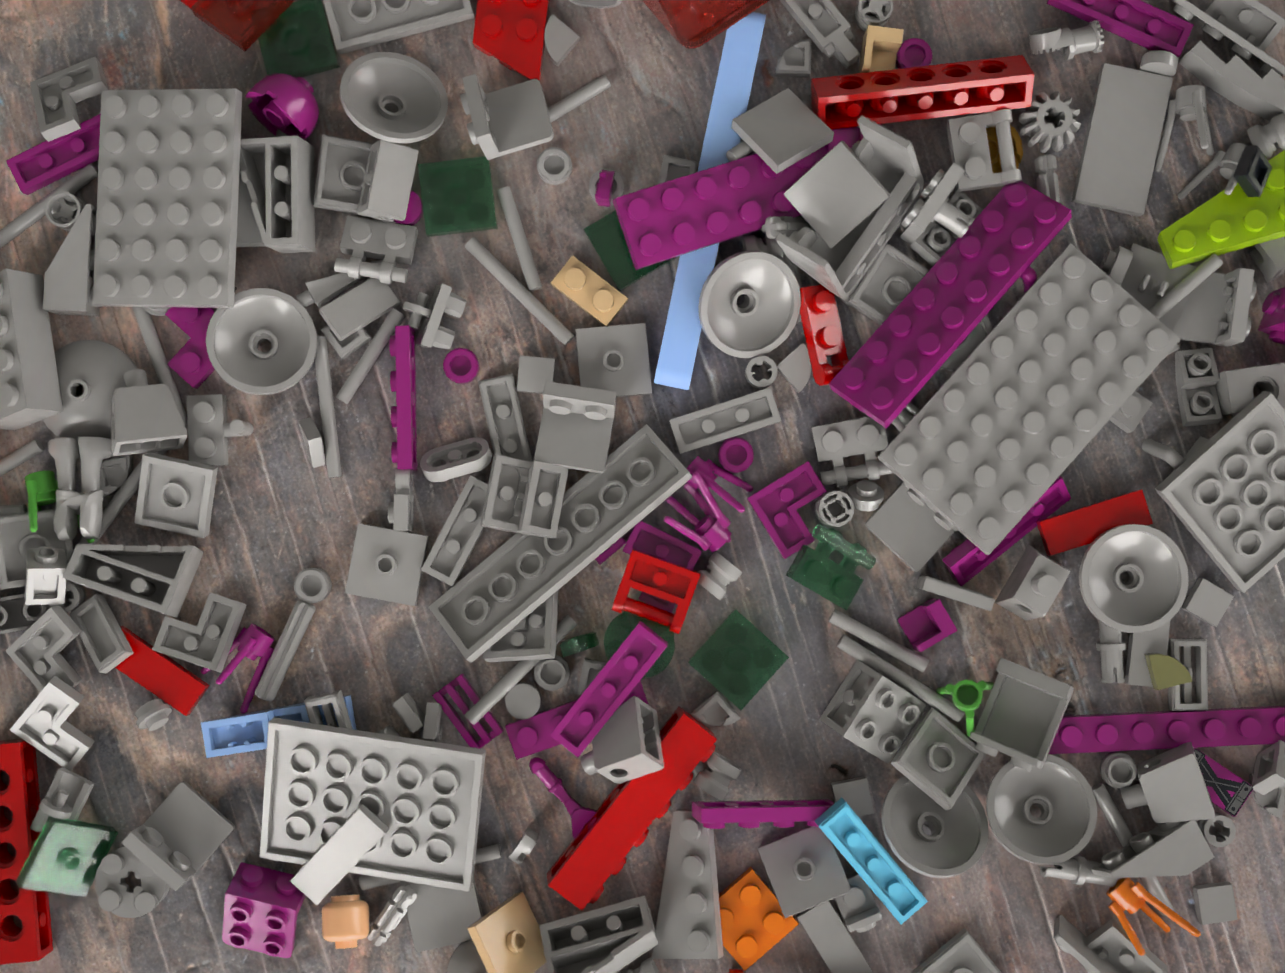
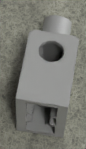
[111,369,188,456]
[994,545,1070,621]
[581,696,664,784]
[1120,742,1216,823]

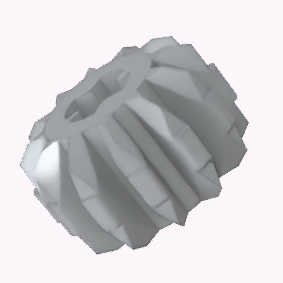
[1018,91,1081,153]

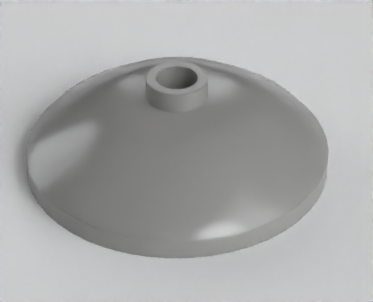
[340,52,448,143]
[698,251,801,358]
[206,288,317,395]
[43,340,137,440]
[1079,524,1189,633]
[986,754,1097,865]
[881,776,988,878]

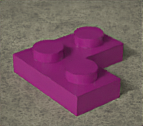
[165,307,215,389]
[746,461,827,559]
[623,521,702,613]

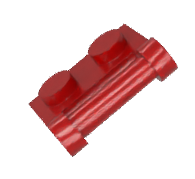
[611,549,701,634]

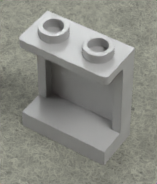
[969,658,1074,772]

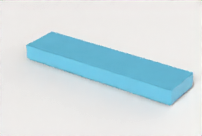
[815,798,928,925]

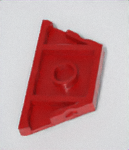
[473,0,550,81]

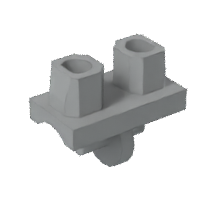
[402,283,467,349]
[30,768,95,844]

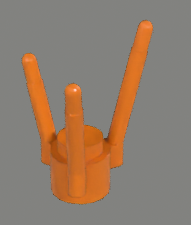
[1106,878,1201,956]

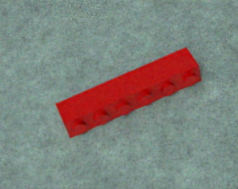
[546,706,717,911]

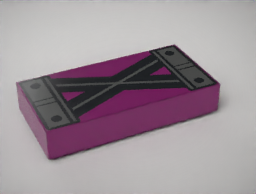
[1193,748,1253,817]

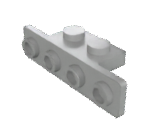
[1172,0,1285,76]
[1054,915,1167,973]

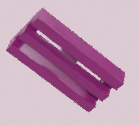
[432,673,504,749]

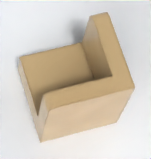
[859,25,904,73]

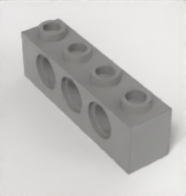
[1215,363,1285,419]

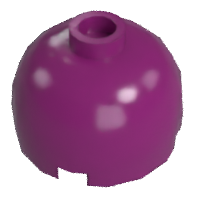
[245,73,319,140]

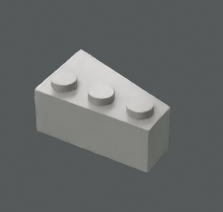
[240,136,315,253]
[63,544,204,618]
[539,896,659,973]

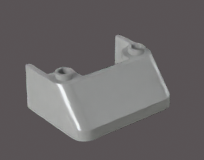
[776,115,924,299]

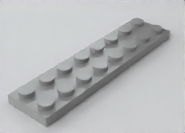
[429,424,692,663]

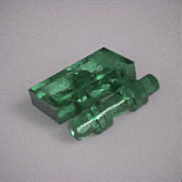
[786,524,876,611]

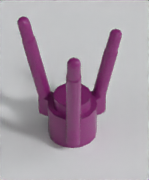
[683,456,753,543]
[664,472,731,553]
[201,623,275,714]

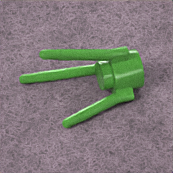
[24,470,95,543]
[936,680,994,741]

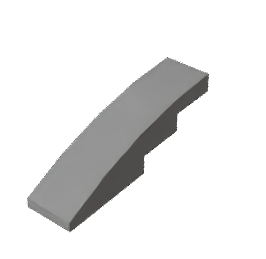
[1178,40,1285,121]

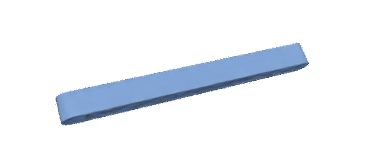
[654,7,766,390]

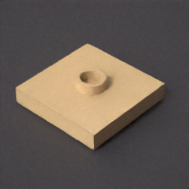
[467,892,546,973]

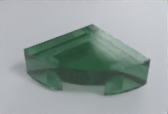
[560,632,599,657]

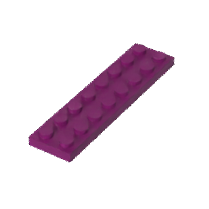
[613,124,882,270]
[829,181,1072,428]

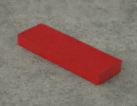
[1036,489,1153,556]
[115,625,210,716]

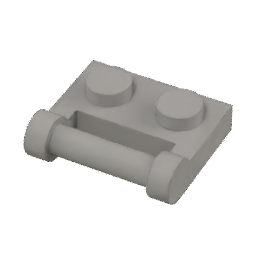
[946,109,1022,192]

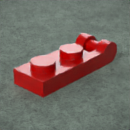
[800,285,849,386]

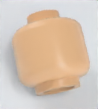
[322,894,369,949]

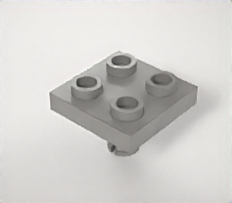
[900,162,974,245]

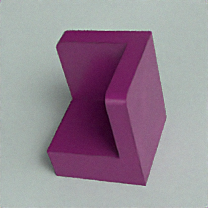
[897,598,958,652]

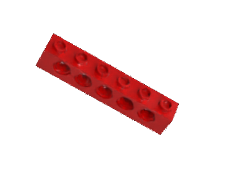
[811,55,1034,130]
[0,739,53,965]

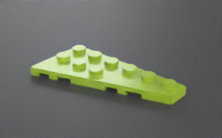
[1157,150,1285,269]

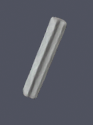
[255,600,315,701]

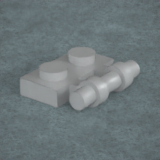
[334,215,418,284]
[812,416,893,487]

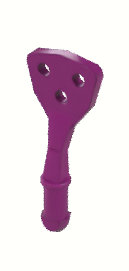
[529,757,596,839]

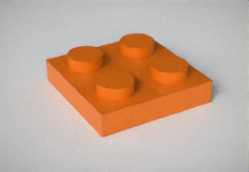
[719,866,799,971]

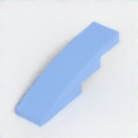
[201,695,357,758]

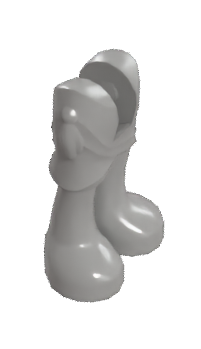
[48,437,113,541]

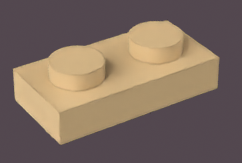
[551,255,628,326]

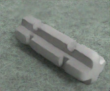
[1035,154,1060,202]
[762,216,813,238]
[367,884,417,946]

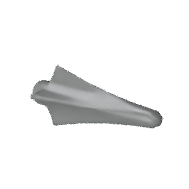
[296,259,384,309]

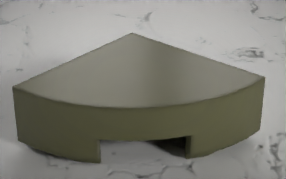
[1144,653,1193,690]

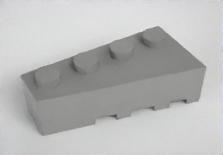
[0,268,63,430]

